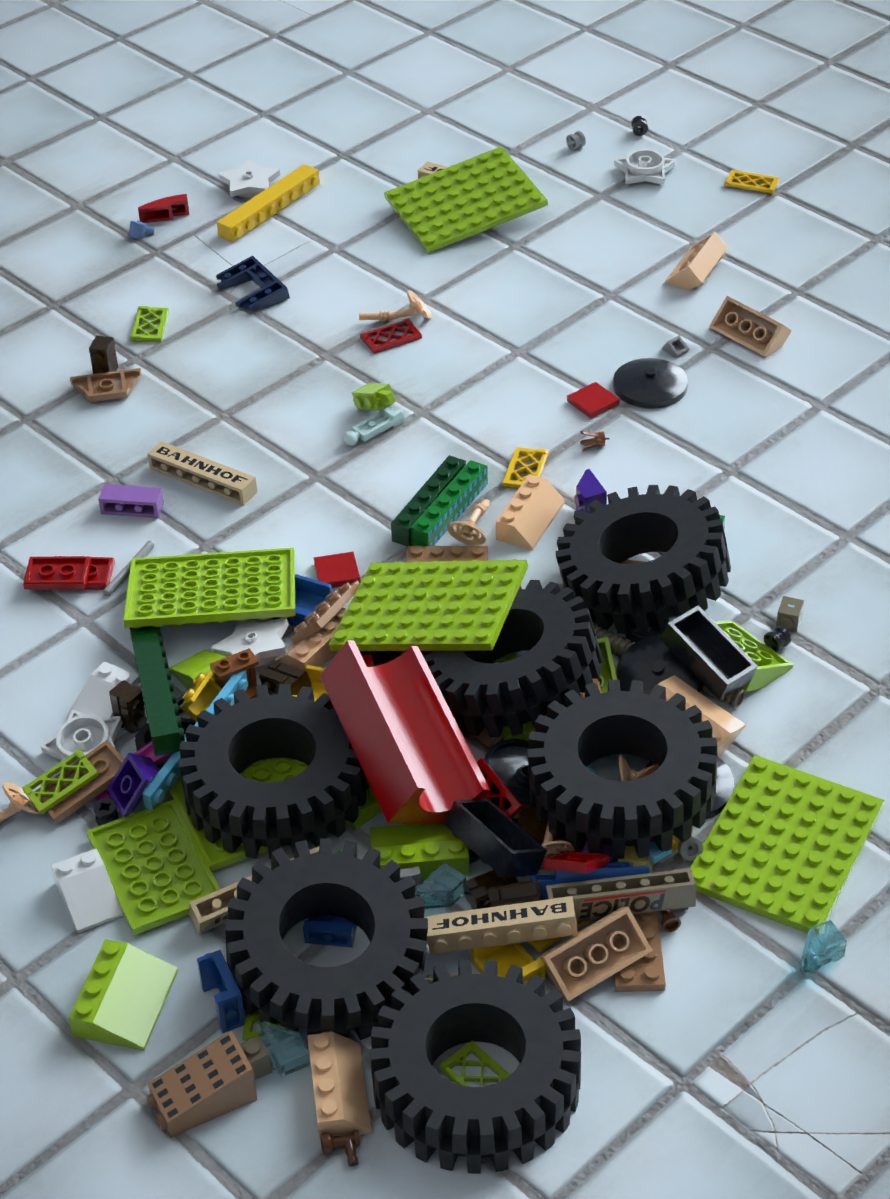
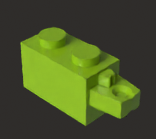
[351,383,396,411]

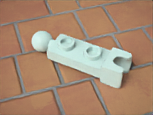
[343,404,404,446]

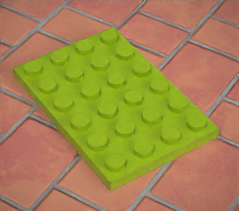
[86,799,220,935]

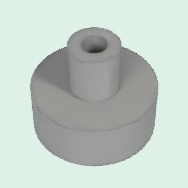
[677,836,703,861]

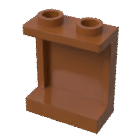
[210,648,259,699]

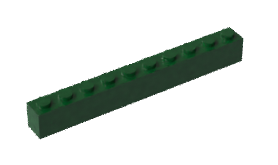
[129,626,185,756]

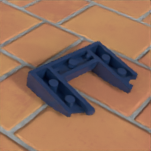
[216,255,290,311]

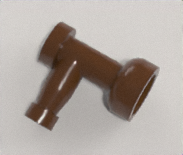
[660,907,688,932]
[320,1130,360,1167]

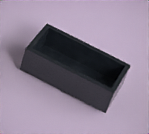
[660,605,758,701]
[445,798,547,879]

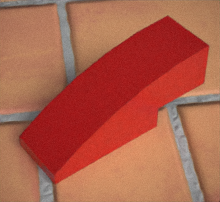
[138,194,189,223]

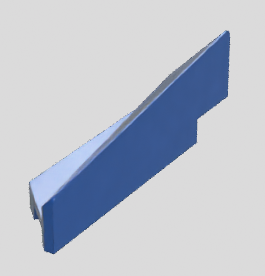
[530,862,650,900]

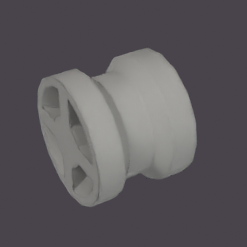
[566,131,586,150]

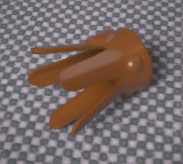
[580,431,610,451]

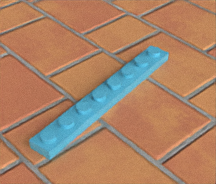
[142,670,248,811]

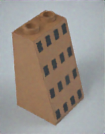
[146,1031,257,1138]

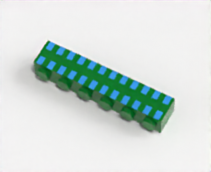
[410,460,488,546]

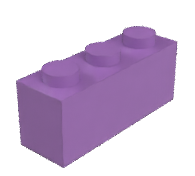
[98,484,164,518]

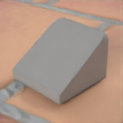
[662,335,690,358]

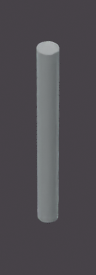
[103,541,154,596]

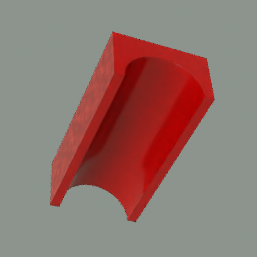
[320,640,490,824]

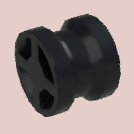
[631,115,648,136]
[764,626,791,652]
[94,798,119,826]

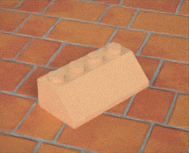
[665,232,728,290]
[709,296,792,357]
[496,474,565,550]
[275,607,347,671]
[658,675,746,758]
[538,907,653,1001]
[307,1032,372,1141]

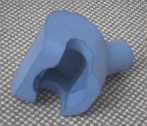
[129,220,155,238]

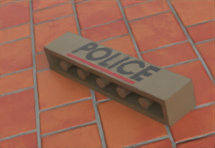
[546,868,696,921]

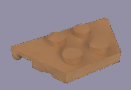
[70,368,142,402]

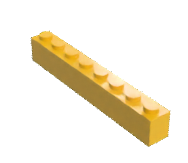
[216,164,320,242]

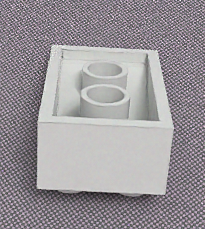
[67,661,141,720]
[51,848,124,933]

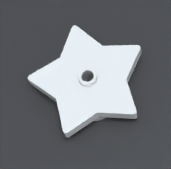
[614,148,676,185]
[218,159,280,198]
[211,618,289,667]
[40,709,123,765]

